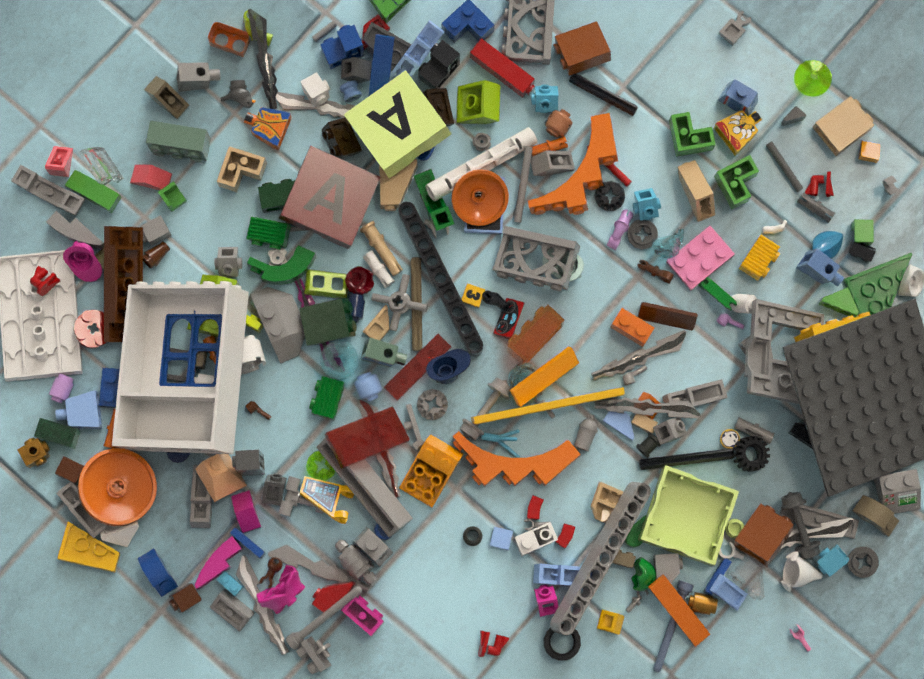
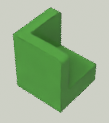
[158,181,187,212]
[851,219,874,246]

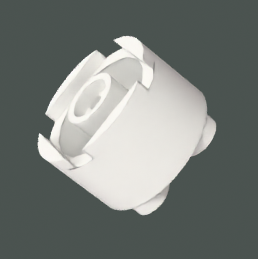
[241,335,266,375]

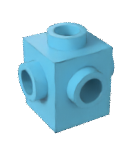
[531,85,559,113]
[632,188,661,221]

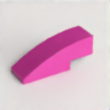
[194,536,243,590]

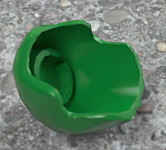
[631,557,656,591]

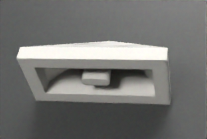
[100,521,139,547]

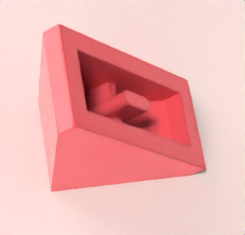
[45,146,73,177]
[130,164,172,190]

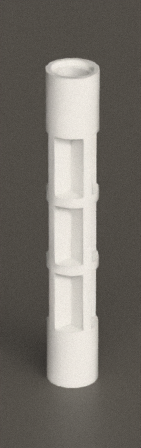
[425,127,537,202]

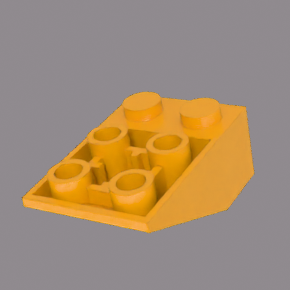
[399,434,463,507]

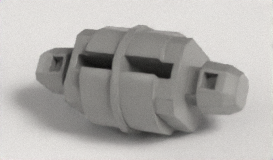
[335,539,377,585]

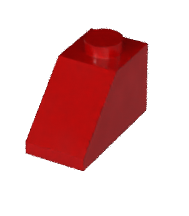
[312,581,356,617]

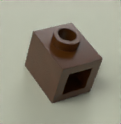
[169,583,202,613]

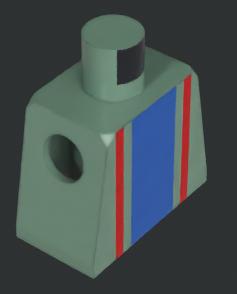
[360,338,407,367]

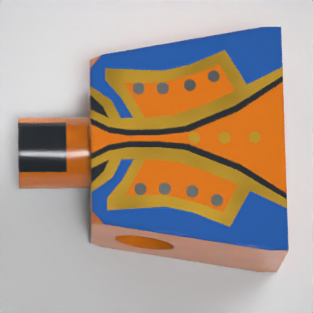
[244,107,292,150]

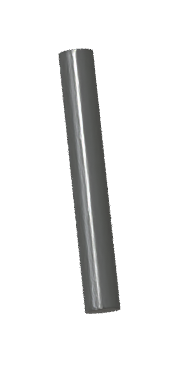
[766,141,803,192]

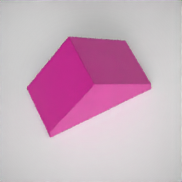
[231,490,261,533]

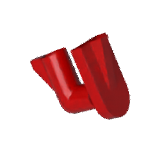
[805,171,834,197]
[30,266,61,296]
[478,630,509,657]

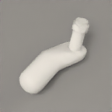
[762,220,787,234]

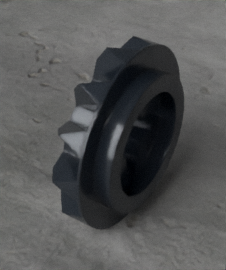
[595,181,625,211]

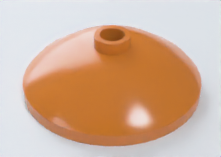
[451,169,509,226]

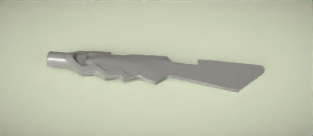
[268,545,370,593]

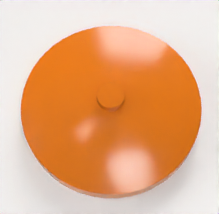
[78,448,157,526]

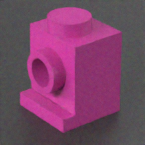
[534,585,559,617]

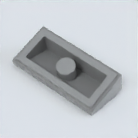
[210,589,254,632]

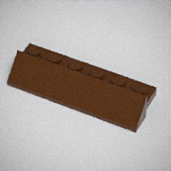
[104,226,143,342]

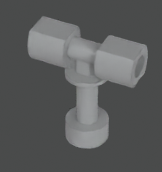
[278,476,324,517]

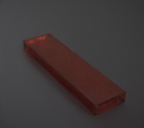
[384,334,452,401]

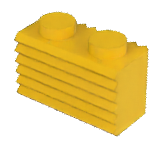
[739,235,780,281]

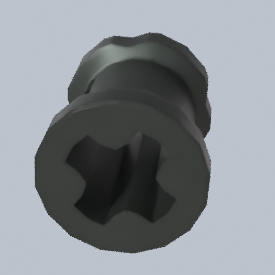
[636,433,661,458]

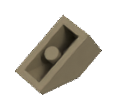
[144,76,189,119]

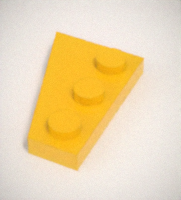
[57,521,120,573]

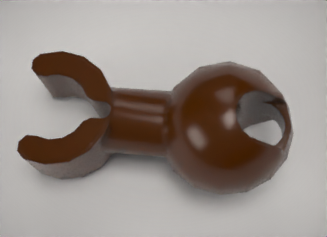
[259,557,283,588]

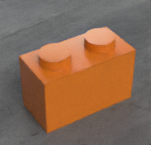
[610,308,655,347]

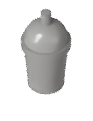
[574,415,598,451]

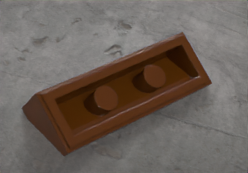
[638,302,698,331]

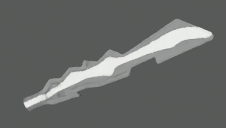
[276,92,355,118]
[236,555,289,655]

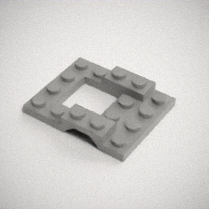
[744,299,824,404]

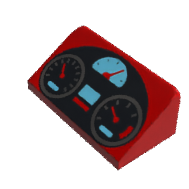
[493,298,524,340]

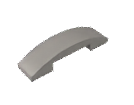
[11,165,85,216]

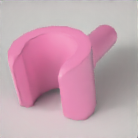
[790,624,811,652]

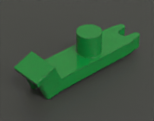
[699,277,737,311]

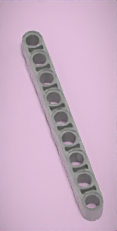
[550,482,651,635]

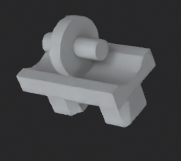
[296,636,331,674]

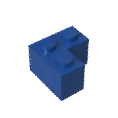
[441,0,495,43]
[320,25,364,69]

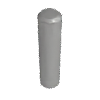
[312,21,337,42]

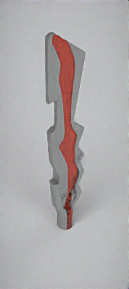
[358,400,401,498]

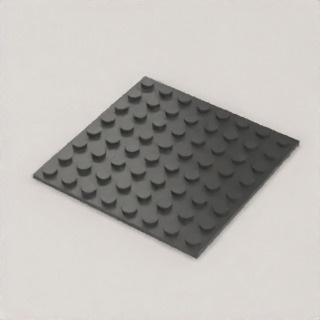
[782,299,924,497]

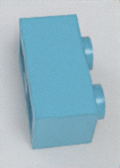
[217,571,244,597]

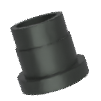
[463,526,482,546]

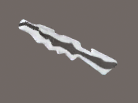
[780,518,853,549]

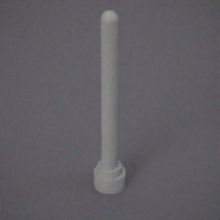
[286,586,362,650]

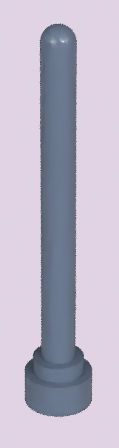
[654,580,694,672]

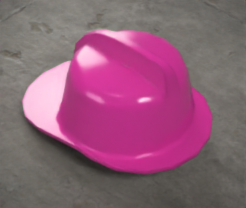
[63,241,102,282]

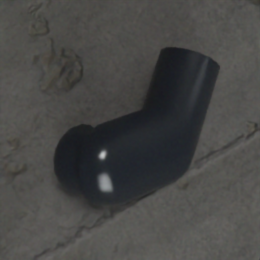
[482,290,509,312]

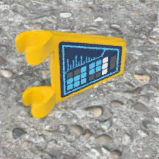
[300,476,354,524]

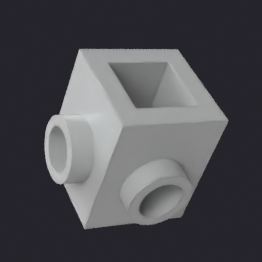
[214,247,242,278]

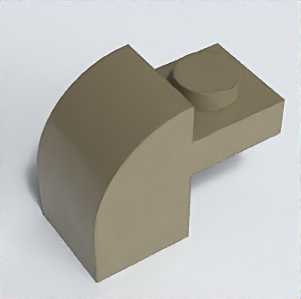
[853,495,899,537]

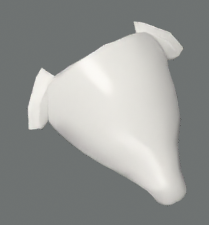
[780,551,823,592]

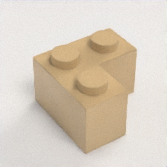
[217,146,267,192]

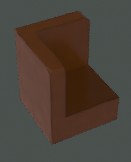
[55,456,84,483]

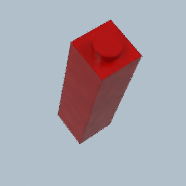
[470,38,535,98]

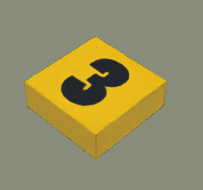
[462,283,485,308]

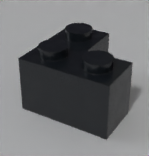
[418,40,460,89]

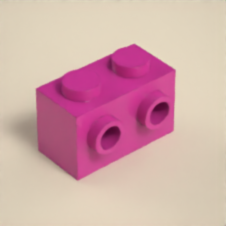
[341,596,384,637]

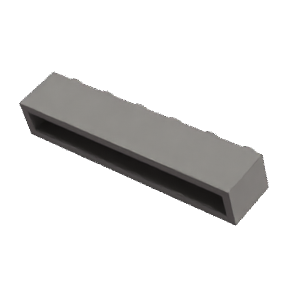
[316,429,413,537]

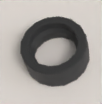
[543,623,581,661]

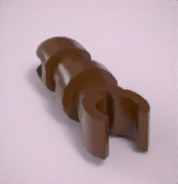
[637,260,674,284]

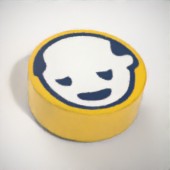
[720,429,740,449]

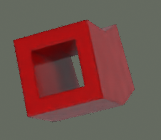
[527,495,544,520]
[555,523,575,549]

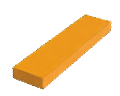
[510,346,579,407]

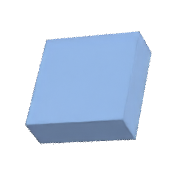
[490,527,513,550]

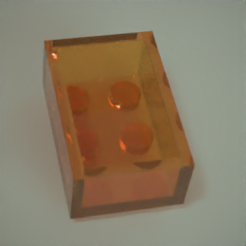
[507,304,565,367]

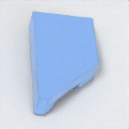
[603,405,634,441]

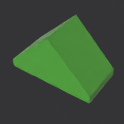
[819,287,859,318]

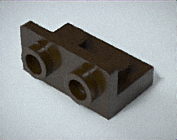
[423,88,454,126]
[322,117,362,159]

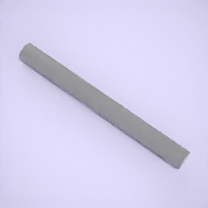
[514,146,533,223]

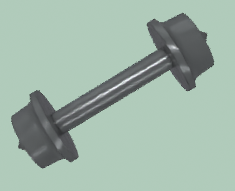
[781,492,821,559]

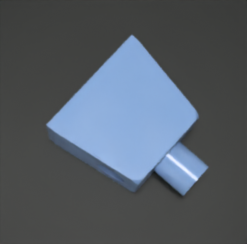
[55,391,103,429]

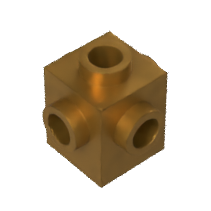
[17,437,50,468]

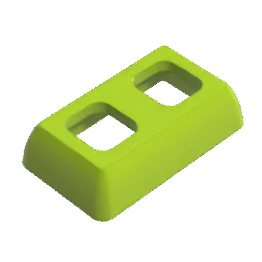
[304,269,348,299]

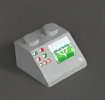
[874,469,921,514]

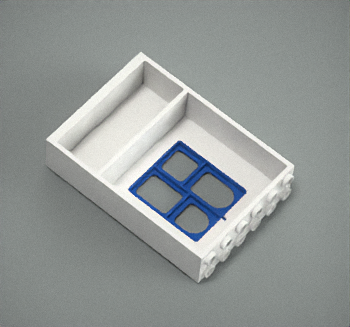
[112,281,249,454]

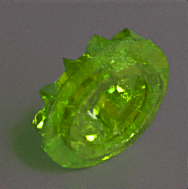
[306,451,336,481]

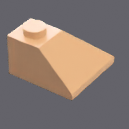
[195,454,247,502]

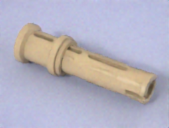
[360,221,403,276]

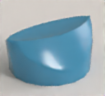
[812,231,843,259]

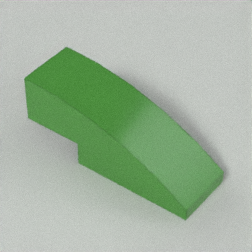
[65,170,122,213]

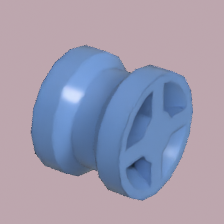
[339,80,362,102]

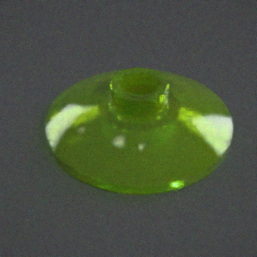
[794,60,832,97]

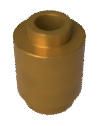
[688,592,718,615]

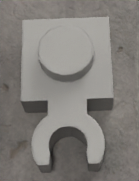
[719,11,751,46]

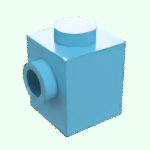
[817,544,849,577]

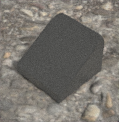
[781,106,807,126]

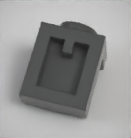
[262,474,287,506]

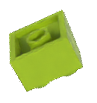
[457,80,500,124]

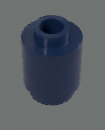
[348,294,365,323]

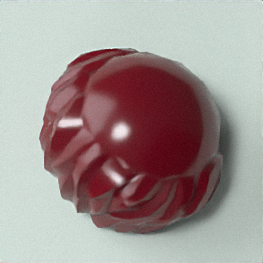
[345,266,374,295]

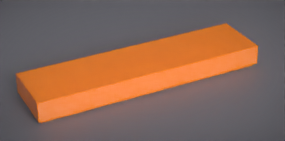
[648,575,710,647]

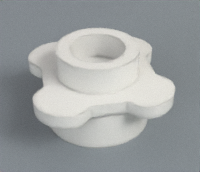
[268,248,288,266]

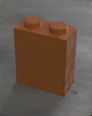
[553,21,611,76]
[734,503,794,567]

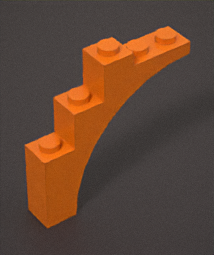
[528,113,618,215]
[452,431,581,487]

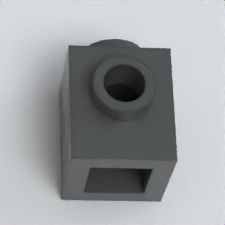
[341,57,371,83]

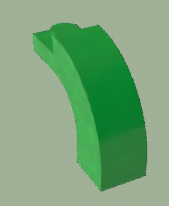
[413,169,454,231]
[247,245,316,285]

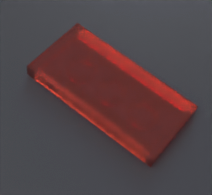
[325,406,410,469]

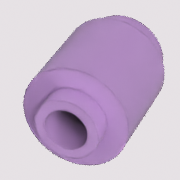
[49,373,74,404]

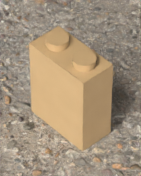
[812,96,874,156]

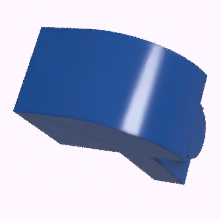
[137,548,178,597]

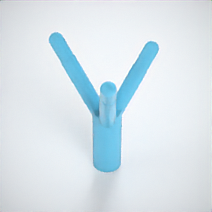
[481,429,520,458]

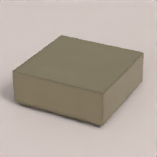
[195,351,208,370]

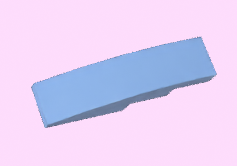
[390,20,445,81]

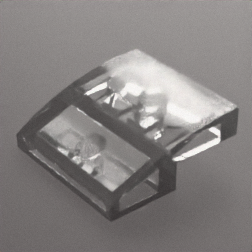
[78,147,124,185]

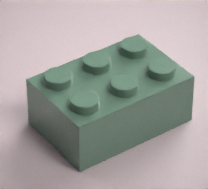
[146,121,211,162]

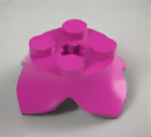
[256,565,305,614]

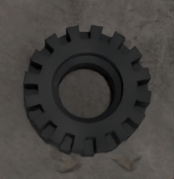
[732,436,770,472]

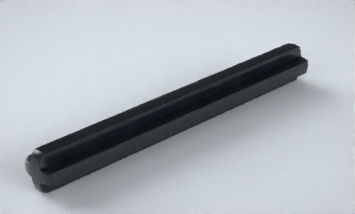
[639,448,734,470]

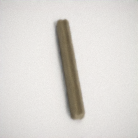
[411,257,422,351]

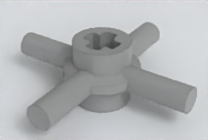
[371,274,428,331]

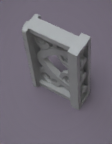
[502,0,555,65]
[492,226,580,291]

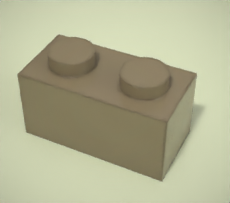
[612,550,636,569]

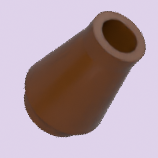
[143,241,170,268]

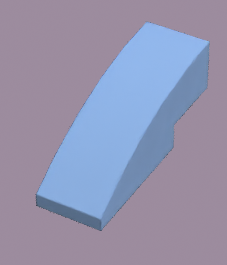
[533,564,592,586]

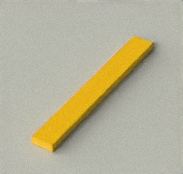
[471,387,625,424]

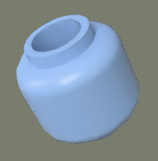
[354,371,382,401]

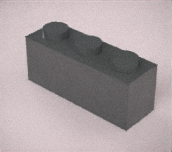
[232,449,265,476]

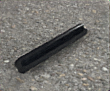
[569,73,638,116]

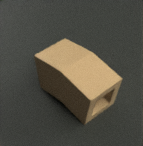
[631,414,658,433]

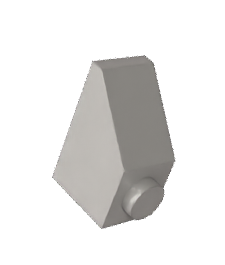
[531,151,575,176]
[653,553,683,583]

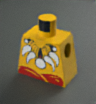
[713,110,762,156]

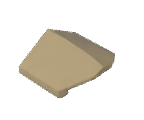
[590,482,623,523]

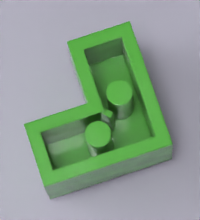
[669,112,716,157]
[714,155,759,209]

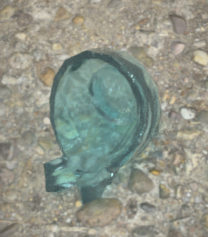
[651,229,684,259]

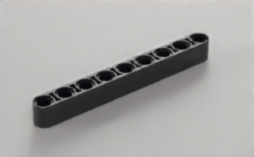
[398,202,483,357]

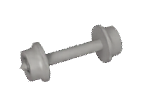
[460,378,512,441]

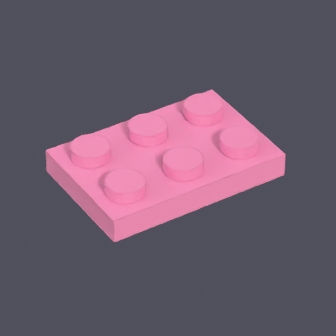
[666,226,735,291]

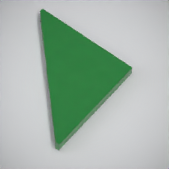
[843,253,912,315]

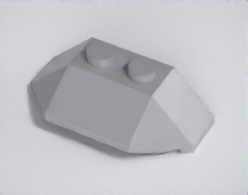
[250,287,305,363]

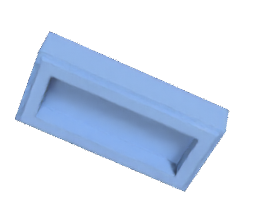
[710,574,748,610]

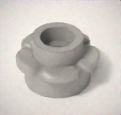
[473,133,491,151]

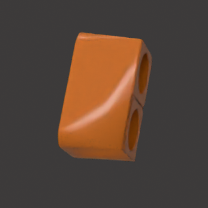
[208,22,250,57]

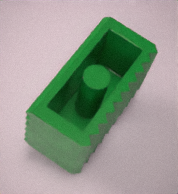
[246,217,291,250]
[309,376,345,421]

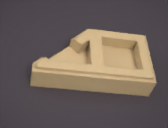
[363,305,390,341]

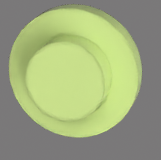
[725,519,744,538]

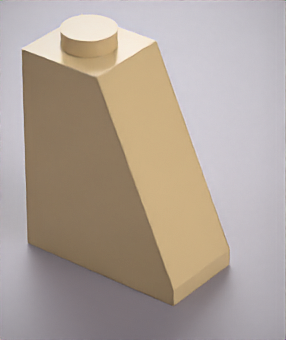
[379,159,418,211]
[678,160,715,222]

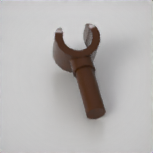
[245,401,272,420]

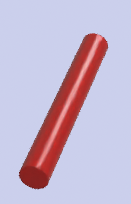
[587,145,632,187]

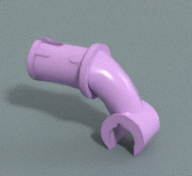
[607,210,633,250]

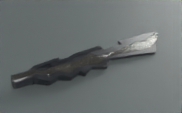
[248,9,278,110]

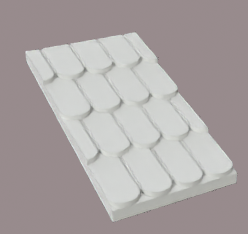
[0,250,83,382]

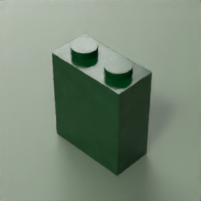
[299,298,357,346]

